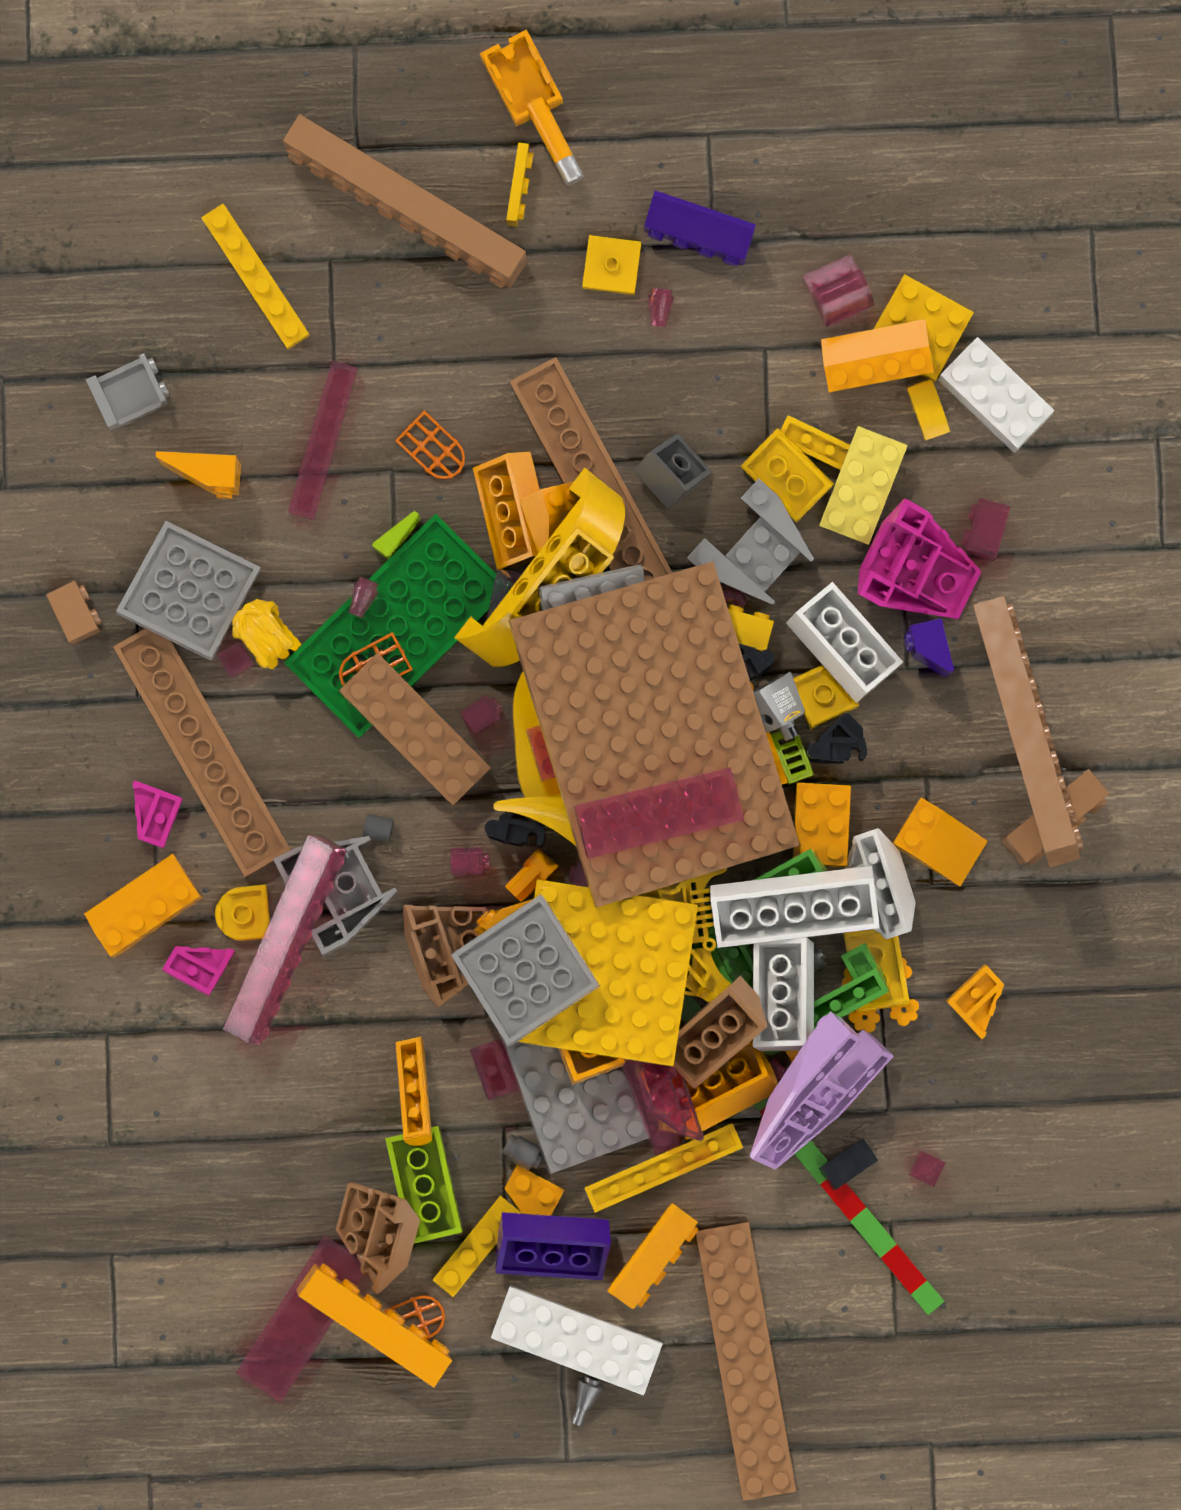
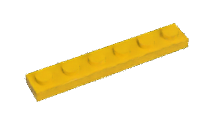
[201,204,310,350]
[584,1123,743,1212]

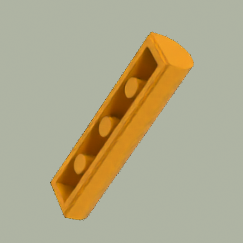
[395,1036,432,1146]

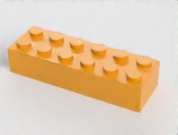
[296,1263,452,1387]

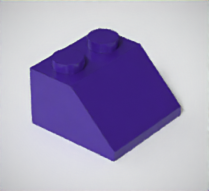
[903,618,954,677]

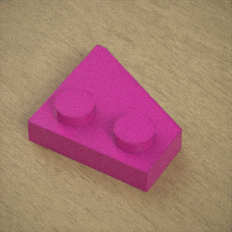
[133,780,183,849]
[162,946,235,997]

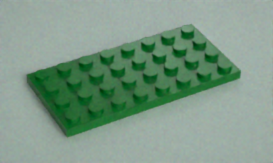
[284,513,511,739]

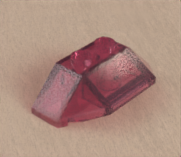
[634,1062,704,1141]

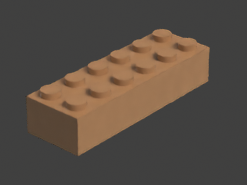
[339,653,491,805]

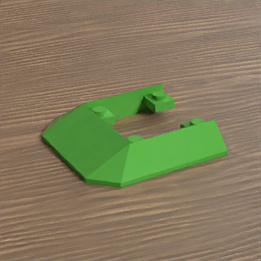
[690,849,889,1055]

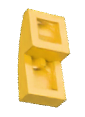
[906,379,950,441]

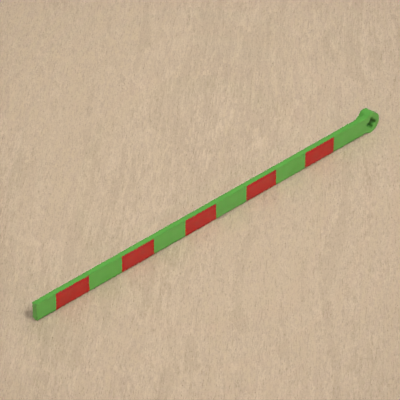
[681,989,945,1315]

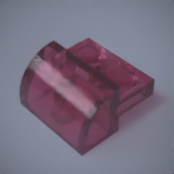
[802,254,874,327]
[469,1039,519,1101]

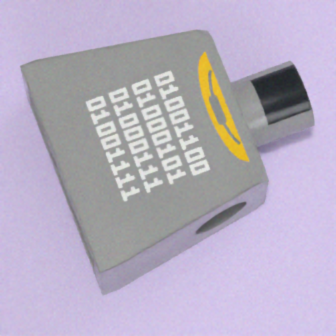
[753,672,805,741]

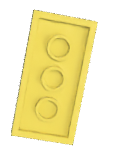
[819,426,908,545]

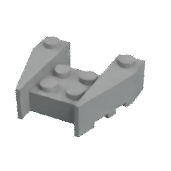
[687,478,814,605]
[273,836,397,957]

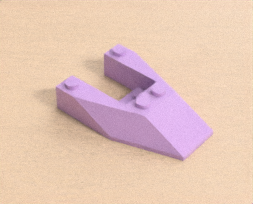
[750,1012,894,1170]

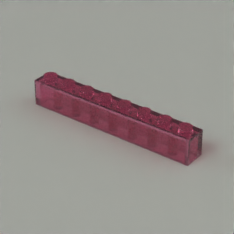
[223,835,347,1044]

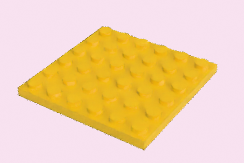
[518,879,698,1067]

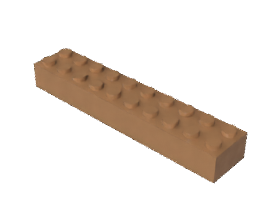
[283,114,527,289]
[973,596,1084,868]

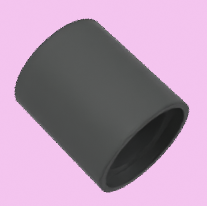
[363,814,394,842]

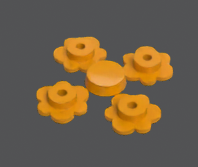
[842,958,919,1033]

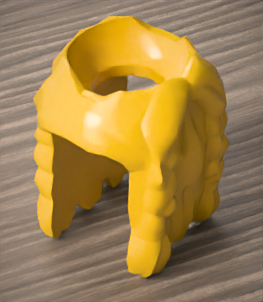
[232,599,301,670]

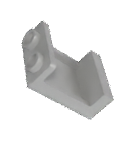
[86,353,170,432]

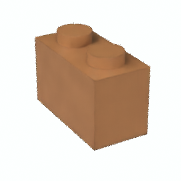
[46,581,102,645]

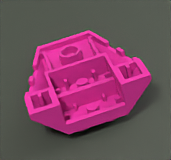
[857,499,982,619]

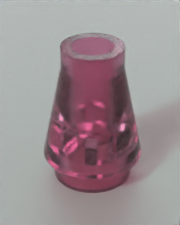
[648,288,674,327]
[348,577,379,618]

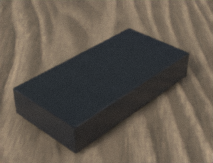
[818,1138,878,1191]

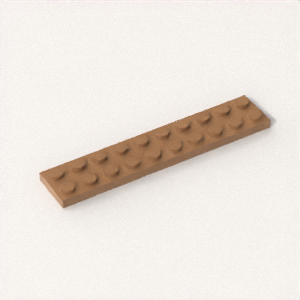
[509,357,673,581]
[113,628,291,878]
[696,1222,796,1501]

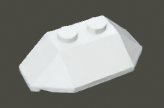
[845,828,916,939]

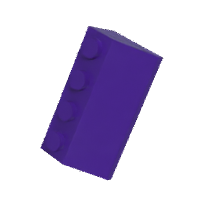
[644,190,756,266]
[495,1212,611,1280]

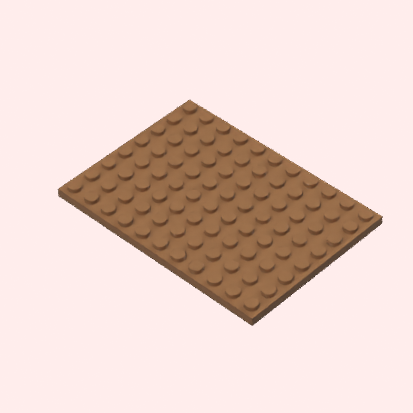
[508,561,800,908]

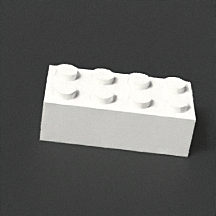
[938,337,1054,453]
[786,582,903,703]
[753,937,814,1052]

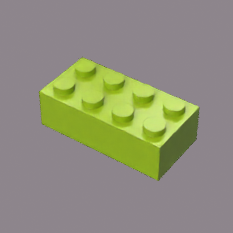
[385,1126,463,1243]

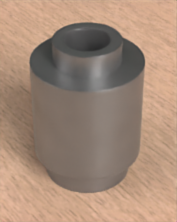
[502,1134,543,1171]

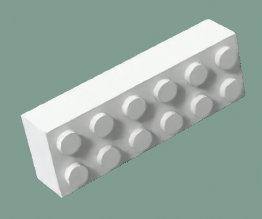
[710,866,880,948]
[491,1285,663,1395]

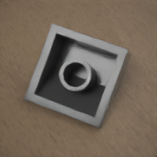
[633,433,712,510]

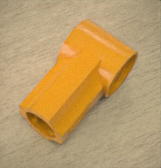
[505,848,559,902]

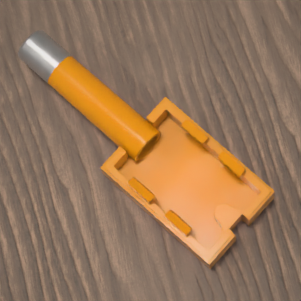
[480,29,584,186]

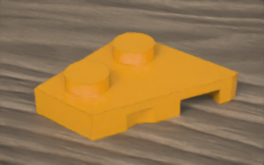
[946,964,1004,1039]
[504,1165,564,1216]

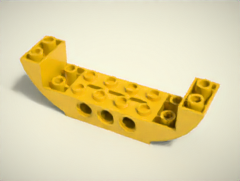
[454,468,625,667]

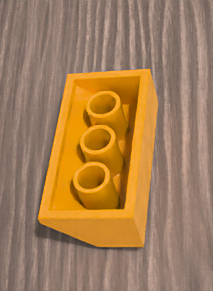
[821,319,935,392]
[473,452,540,570]
[84,854,203,958]
[658,1039,778,1139]
[607,1202,699,1309]

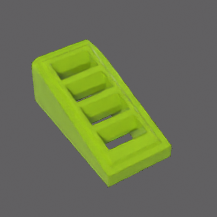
[371,511,421,560]
[771,731,814,785]

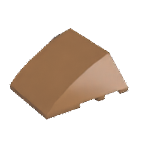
[403,905,487,1008]
[336,1182,420,1294]

